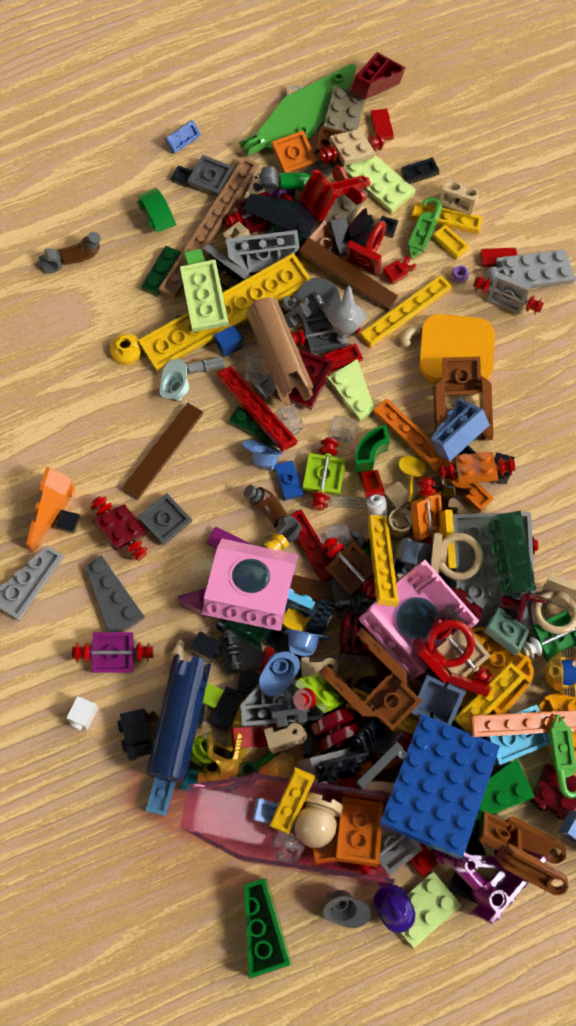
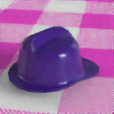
[374,884,416,933]

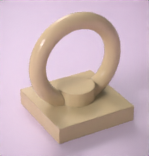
[431,533,483,580]
[533,574,576,634]

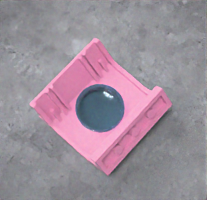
[202,539,298,631]
[358,560,479,680]

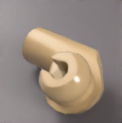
[399,326,421,347]
[170,640,187,662]

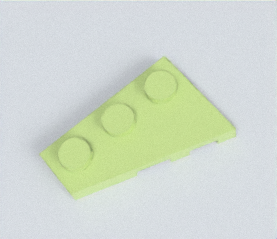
[327,360,374,422]

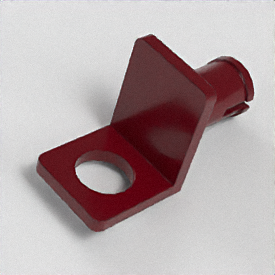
[500,593,548,622]

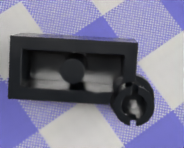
[117,708,152,762]

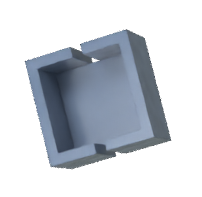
[411,670,466,726]

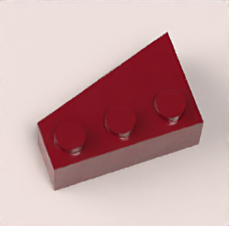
[350,52,406,100]

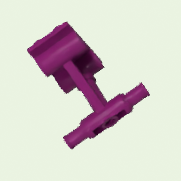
[431,849,546,924]

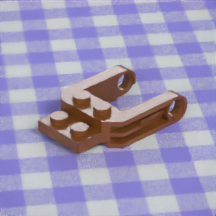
[433,356,493,441]
[319,628,422,731]
[479,811,568,896]

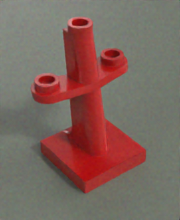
[299,166,371,222]

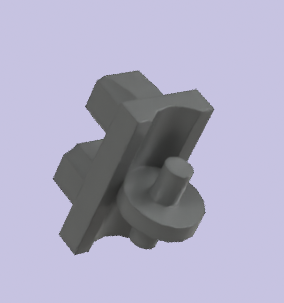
[280,296,312,329]
[269,691,310,727]

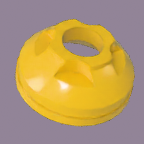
[110,333,143,365]

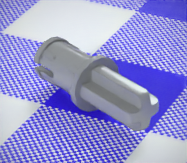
[187,357,224,374]

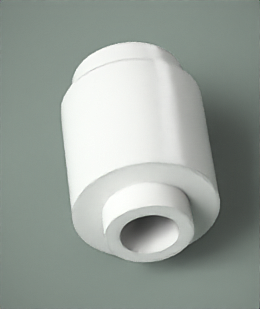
[367,494,388,516]

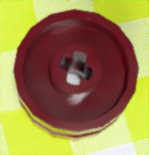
[310,708,360,755]

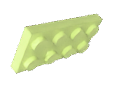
[344,155,416,214]
[180,260,229,332]

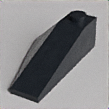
[242,193,317,243]

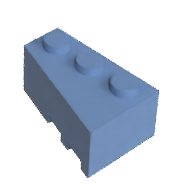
[431,398,489,461]

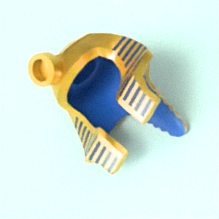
[544,646,576,698]

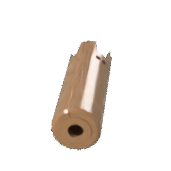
[246,297,314,406]

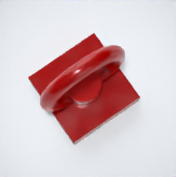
[347,221,386,277]
[413,620,475,683]

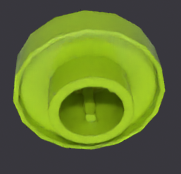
[191,736,215,767]

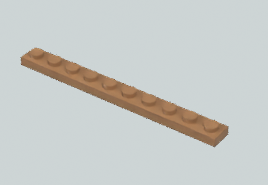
[159,157,259,300]

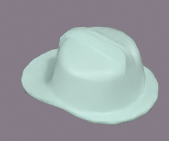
[160,359,189,401]

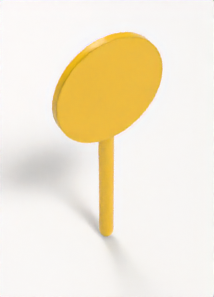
[398,456,426,503]

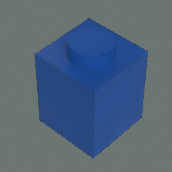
[214,325,244,357]

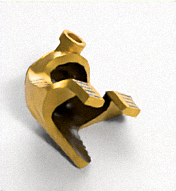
[197,731,243,785]

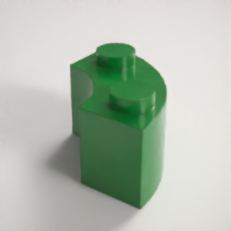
[137,188,176,233]
[354,425,390,473]

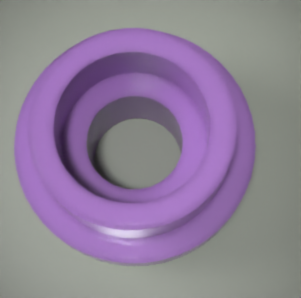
[451,265,469,283]

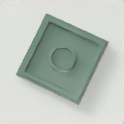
[483,607,529,656]

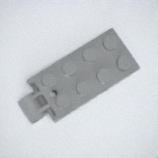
[485,249,576,289]

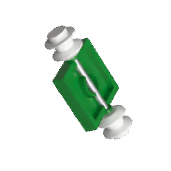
[521,610,576,662]

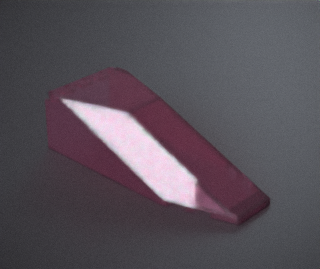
[181,773,395,888]

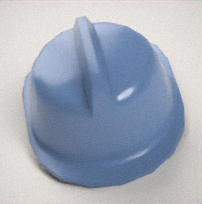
[242,440,283,471]
[284,630,331,657]
[259,651,300,696]

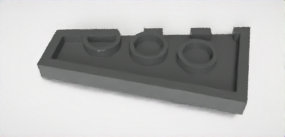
[85,555,145,632]

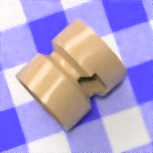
[388,508,413,540]

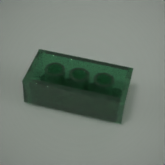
[488,510,536,596]

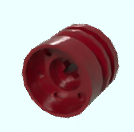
[339,611,377,653]

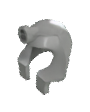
[322,286,368,344]

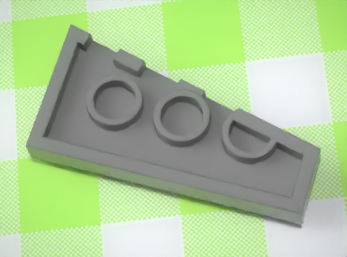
[0,546,64,621]

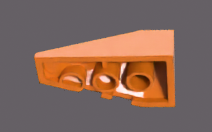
[26,467,75,552]

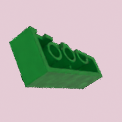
[475,758,535,822]
[244,878,293,979]

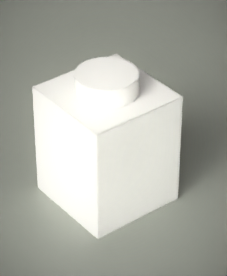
[67,696,98,731]

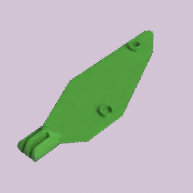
[239,64,356,157]

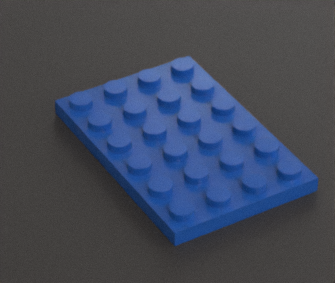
[379,714,500,860]

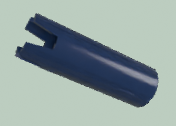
[146,654,211,783]

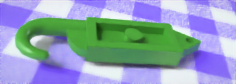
[407,197,442,260]
[548,714,576,799]

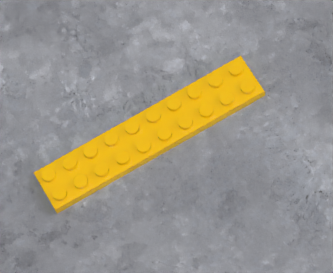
[138,253,311,372]

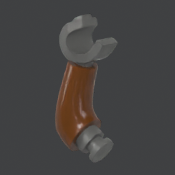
[39,232,101,274]
[244,485,302,543]

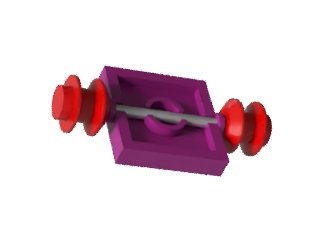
[72,632,154,673]

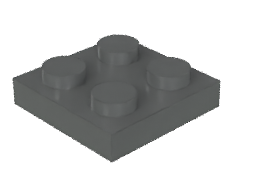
[187,155,234,197]
[138,493,192,546]

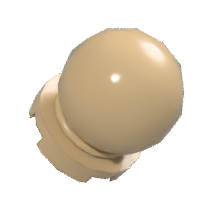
[294,793,343,848]

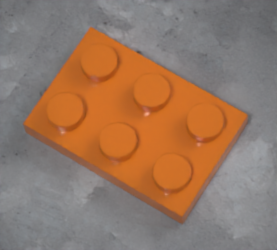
[335,797,384,867]

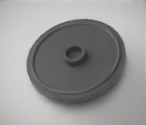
[296,278,341,319]

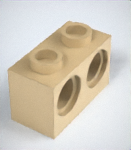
[439,179,480,215]

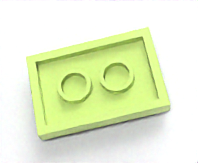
[401,872,462,949]

